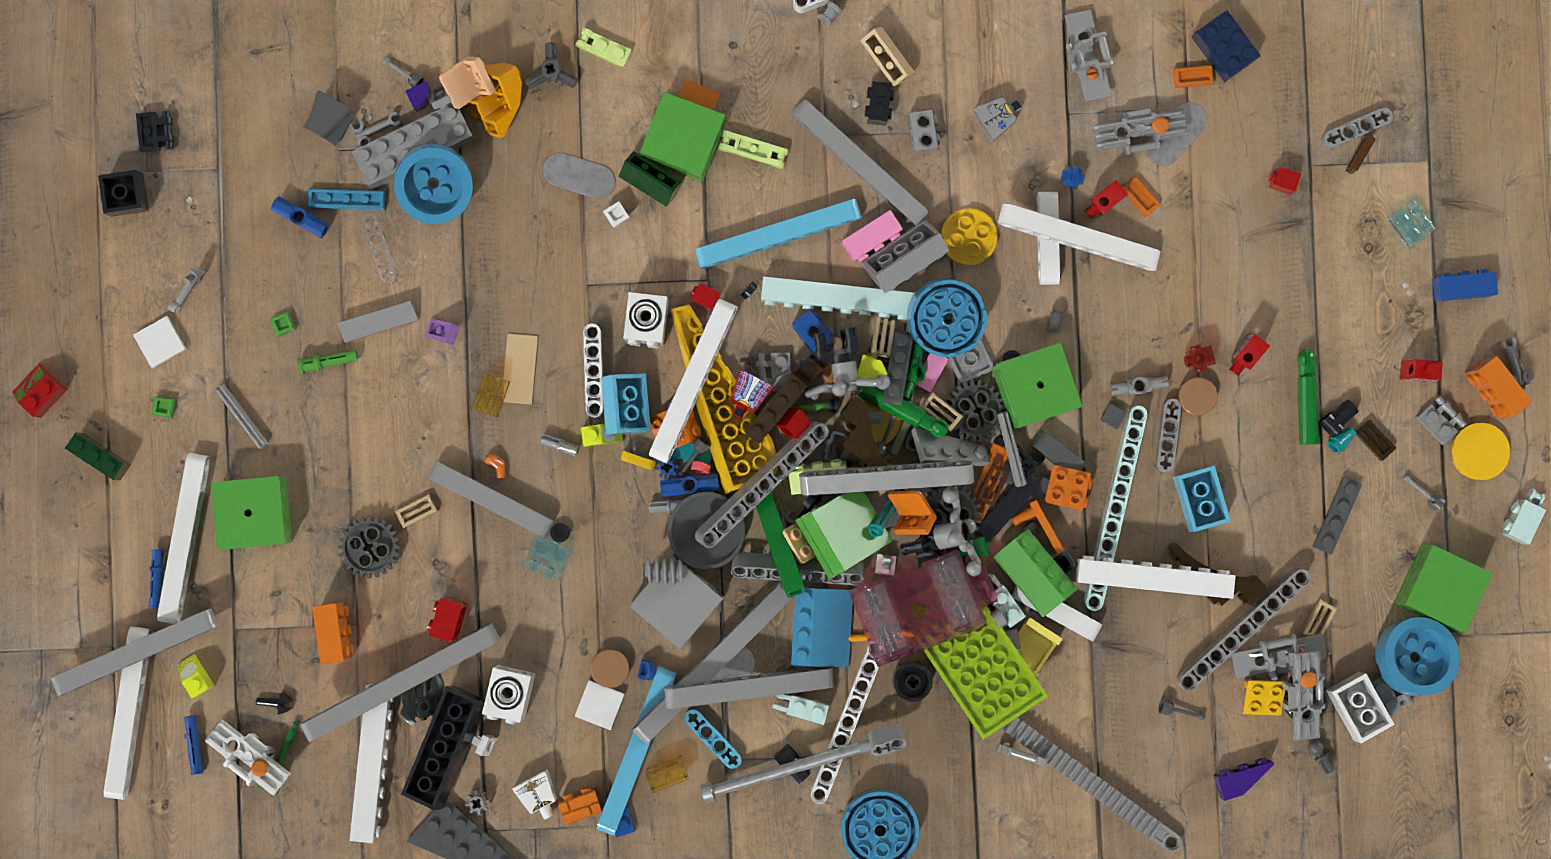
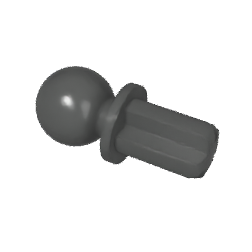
[1308,740,1335,774]

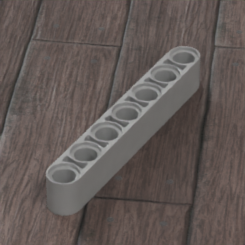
[428,461,554,538]
[731,552,864,585]

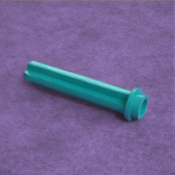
[869,489,901,537]

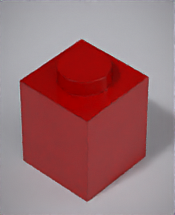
[1268,167,1301,195]
[690,283,721,312]
[776,407,811,439]

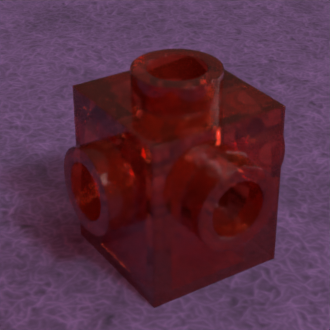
[1184,344,1216,373]

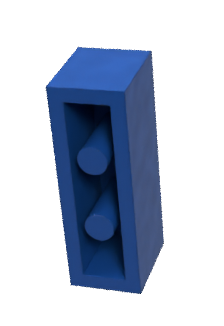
[1432,269,1498,302]

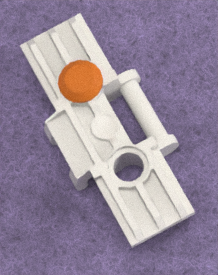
[205,719,291,796]

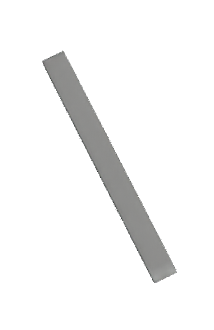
[632,581,794,744]
[299,623,501,742]

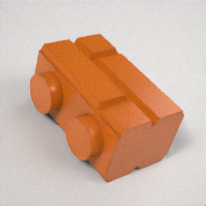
[558,786,603,825]

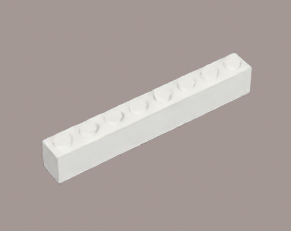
[1075,555,1235,599]
[350,683,395,843]

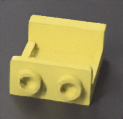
[1017,616,1062,677]

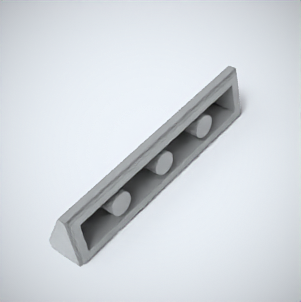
[337,301,418,343]

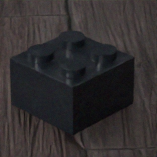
[98,170,149,217]

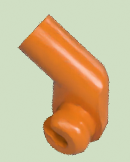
[485,453,506,479]

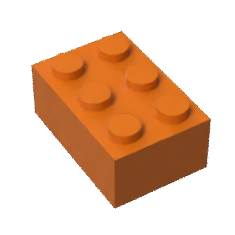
[1465,356,1533,418]
[312,601,354,665]

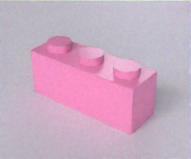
[841,210,903,262]

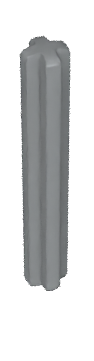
[215,384,268,449]
[998,412,1026,487]

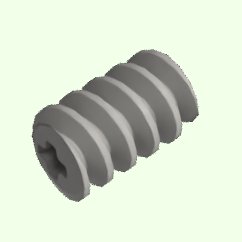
[643,558,684,585]

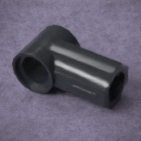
[1319,399,1359,437]
[773,743,811,784]

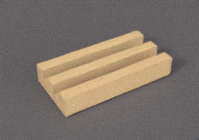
[870,317,895,358]
[921,393,963,431]
[395,494,439,528]
[1301,599,1337,636]

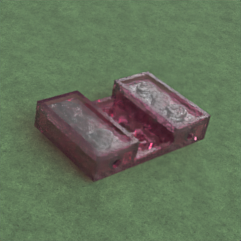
[849,550,998,667]

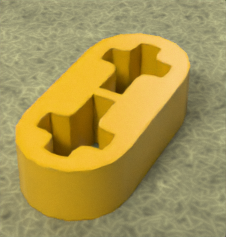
[620,451,657,471]

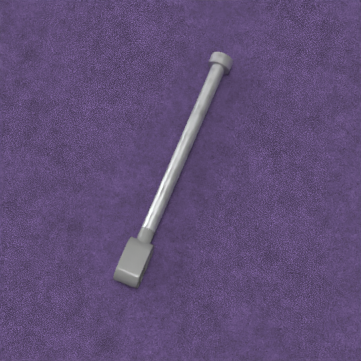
[701,724,907,803]

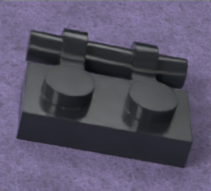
[136,111,175,153]

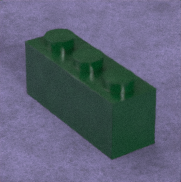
[618,151,682,207]
[65,432,131,480]

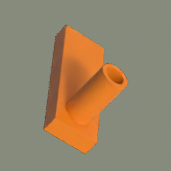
[1011,499,1064,555]

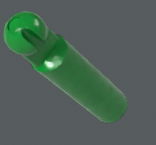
[1297,349,1319,445]
[858,386,949,438]

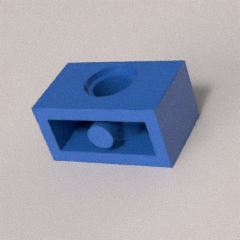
[791,310,833,356]

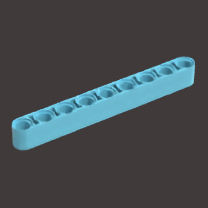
[695,199,862,269]
[596,666,677,836]

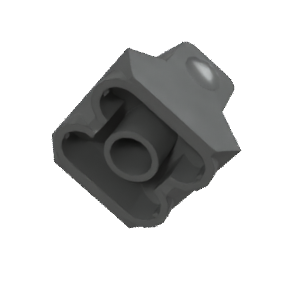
[303,90,355,146]

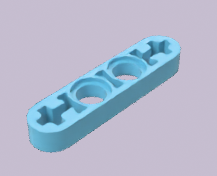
[684,708,742,769]

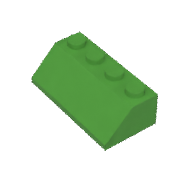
[993,529,1078,617]

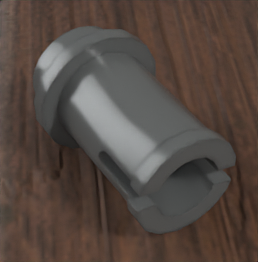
[1047,308,1065,334]

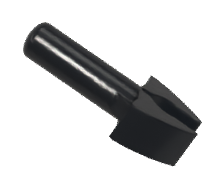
[798,494,822,518]
[256,693,294,714]

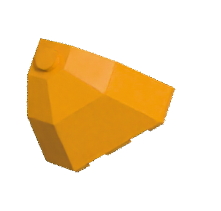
[466,63,522,139]

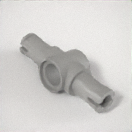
[1109,375,1169,397]

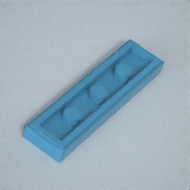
[308,188,386,211]

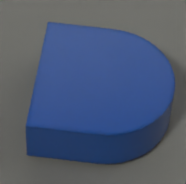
[638,659,657,681]

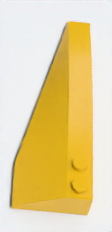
[671,304,778,495]

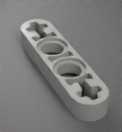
[1321,108,1393,149]
[1155,399,1181,473]

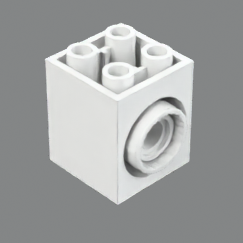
[623,292,669,349]
[482,665,536,725]

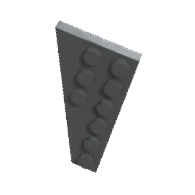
[406,798,515,859]

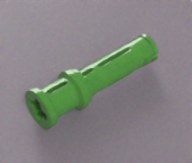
[298,349,358,375]

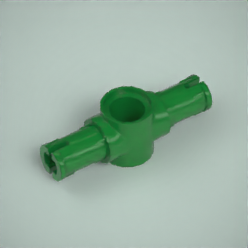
[903,344,925,401]

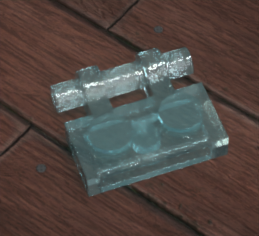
[1387,199,1436,249]
[523,535,572,580]

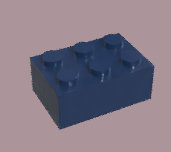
[1192,10,1261,83]

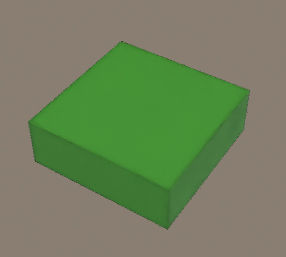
[270,312,296,337]
[152,396,176,418]

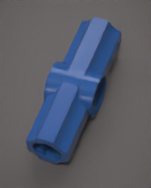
[271,196,330,239]
[660,474,719,497]

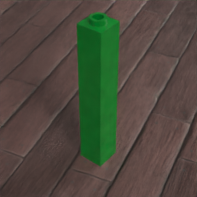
[756,482,806,598]

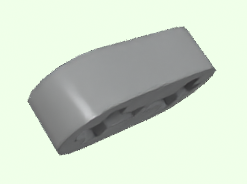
[990,609,1008,630]

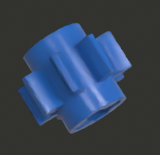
[1060,166,1085,189]
[655,458,679,479]

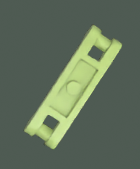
[718,130,789,169]

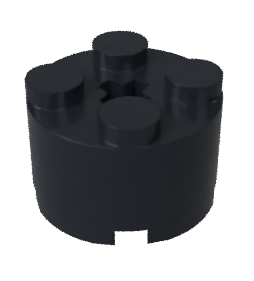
[892,661,933,702]

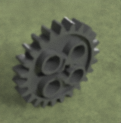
[944,380,1005,442]
[927,485,982,537]
[338,516,402,578]

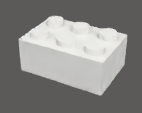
[1326,671,1395,743]

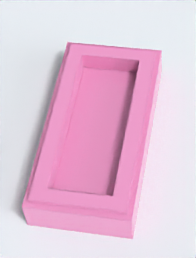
[917,353,948,392]

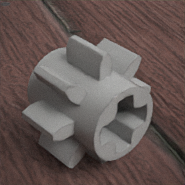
[465,790,490,815]

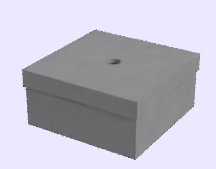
[630,554,725,649]

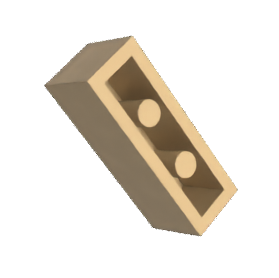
[860,27,915,87]

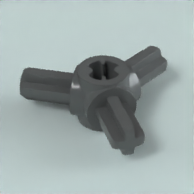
[525,42,578,90]

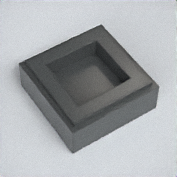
[1100,403,1127,430]

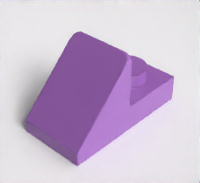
[425,318,459,345]

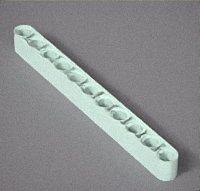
[1083,406,1147,611]

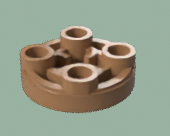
[1178,377,1218,416]
[591,649,630,688]

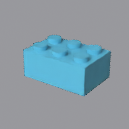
[601,374,651,435]
[1173,466,1231,532]

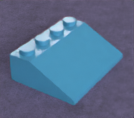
[791,587,853,667]

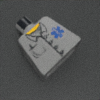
[972,97,1022,143]

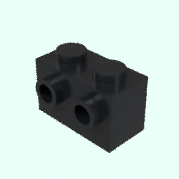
[864,81,894,126]

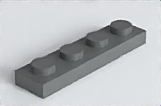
[883,332,913,405]
[1312,477,1362,555]

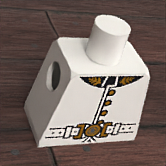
[512,769,557,820]

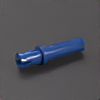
[148,549,165,608]
[184,715,204,775]

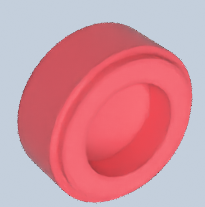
[691,461,711,475]

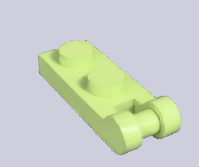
[575,28,632,68]

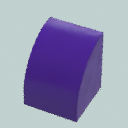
[406,82,431,112]

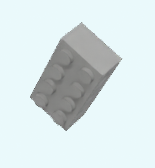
[862,220,949,293]

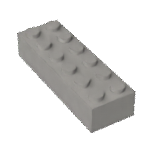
[351,103,475,189]

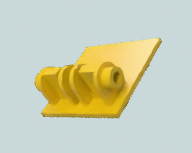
[1243,679,1285,715]

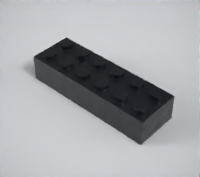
[401,686,485,810]

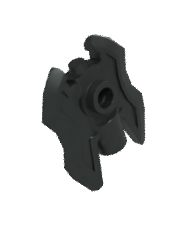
[400,674,444,726]

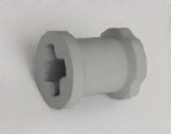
[817,1,842,27]

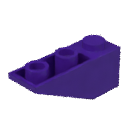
[1214,758,1274,801]

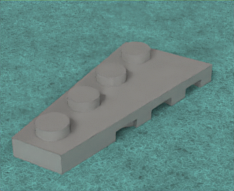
[911,427,990,466]

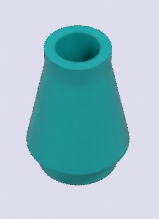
[1327,427,1356,454]

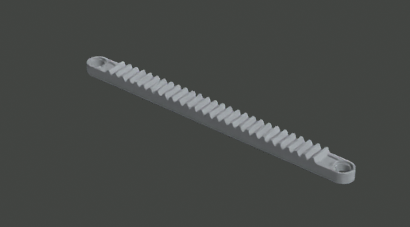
[1001,718,1182,852]

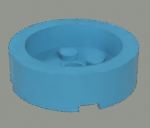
[394,143,473,224]
[907,278,987,357]
[1375,617,1460,696]
[841,788,919,859]

